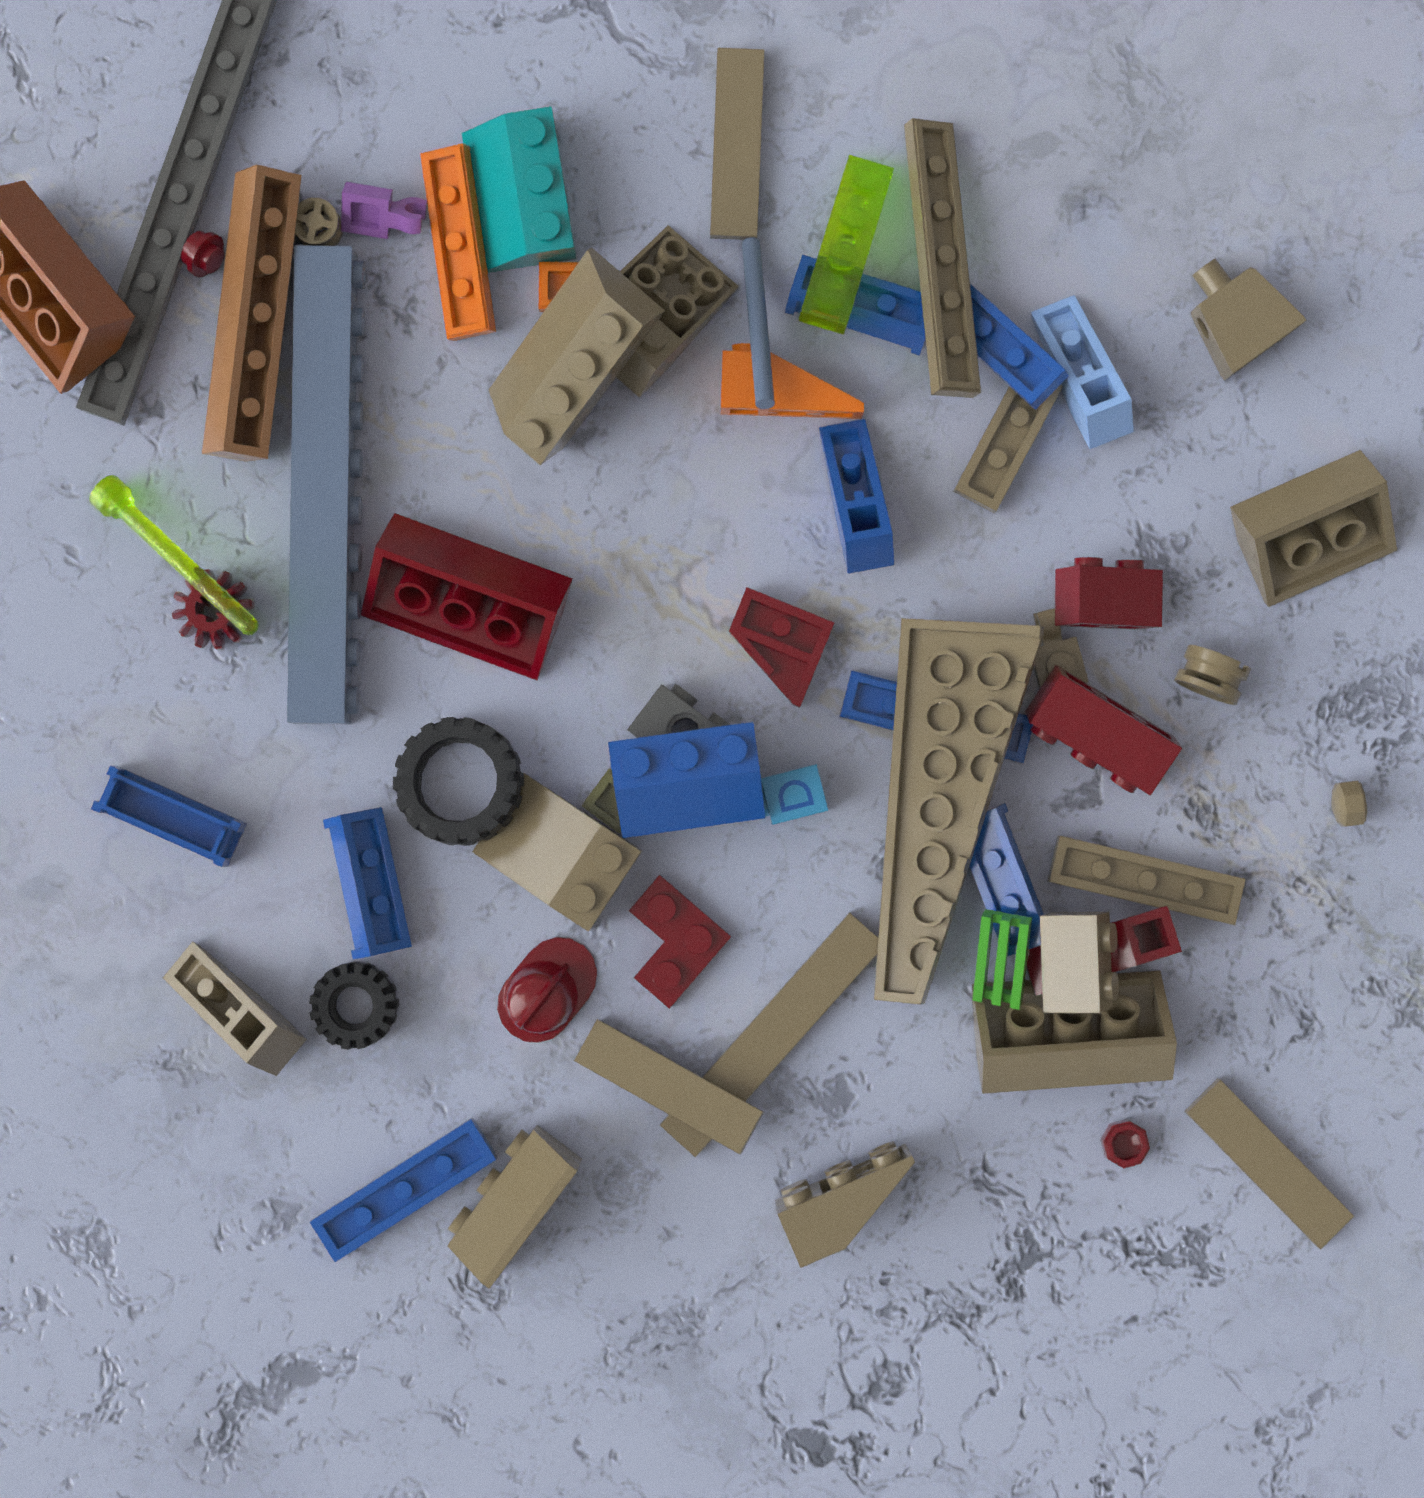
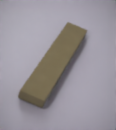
[904,118,981,398]
[660,912,878,1157]

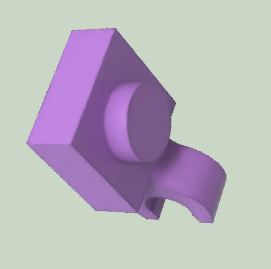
[341,181,427,239]

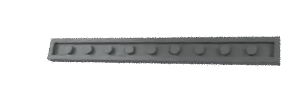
[76,0,277,426]

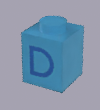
[761,764,828,825]

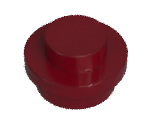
[181,231,225,278]

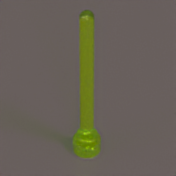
[89,475,259,635]

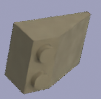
[472,773,643,932]

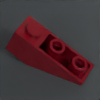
[1026,906,1182,996]

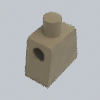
[1191,258,1307,381]

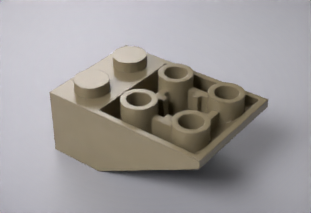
[616,225,739,398]
[775,1141,915,1268]

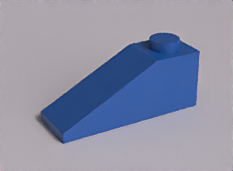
[819,419,894,574]

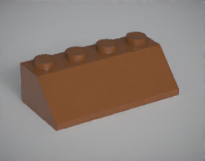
[0,180,135,394]

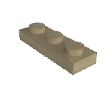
[953,385,1063,514]

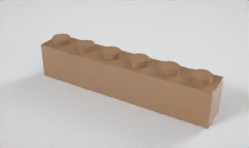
[202,165,302,462]

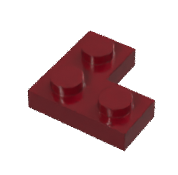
[629,875,731,1009]

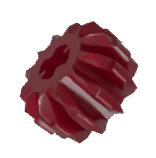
[172,569,255,650]

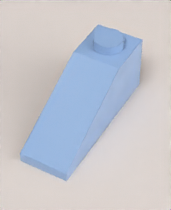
[1031,295,1134,449]

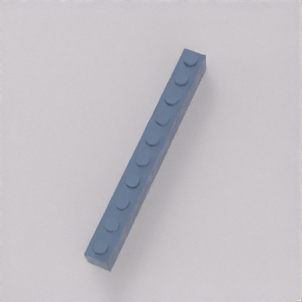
[287,245,366,725]

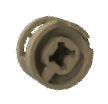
[1174,645,1251,705]

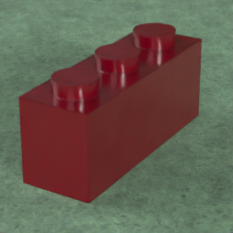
[1025,665,1183,796]

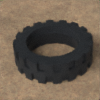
[393,717,524,846]

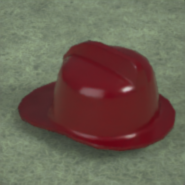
[497,937,597,1043]

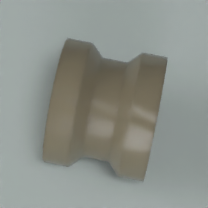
[295,197,343,246]

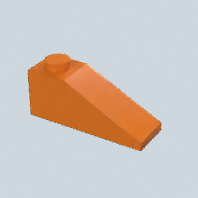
[720,343,864,419]

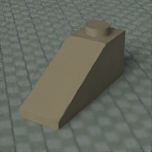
[163,941,307,1076]

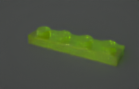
[798,155,894,335]

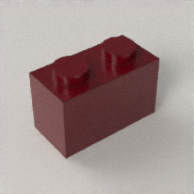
[1055,557,1163,630]

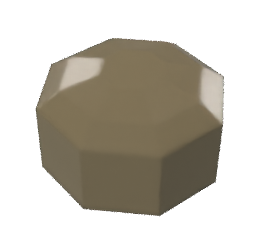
[1331,781,1367,827]

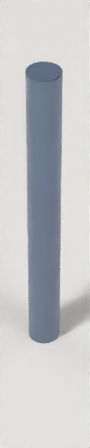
[741,237,775,409]

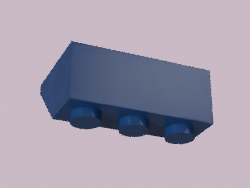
[608,722,765,838]

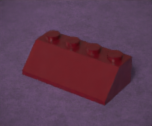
[360,513,573,681]

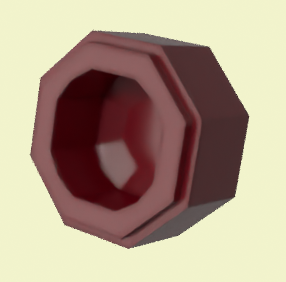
[1100,1119,1150,1169]

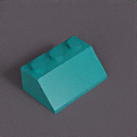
[462,106,577,273]

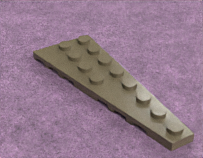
[874,618,1044,1005]

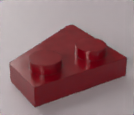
[729,587,835,708]

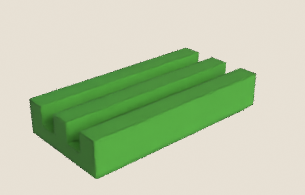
[972,909,1032,1010]

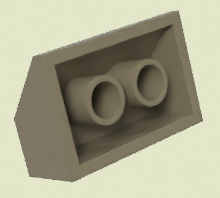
[1230,450,1397,607]
[447,1125,582,1289]

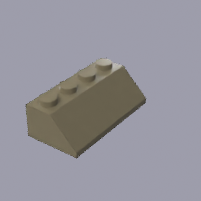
[489,247,665,465]
[971,970,1177,1094]

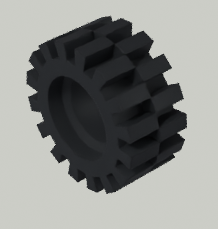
[309,962,399,1050]

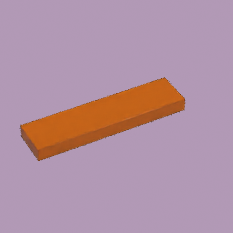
[420,143,496,341]

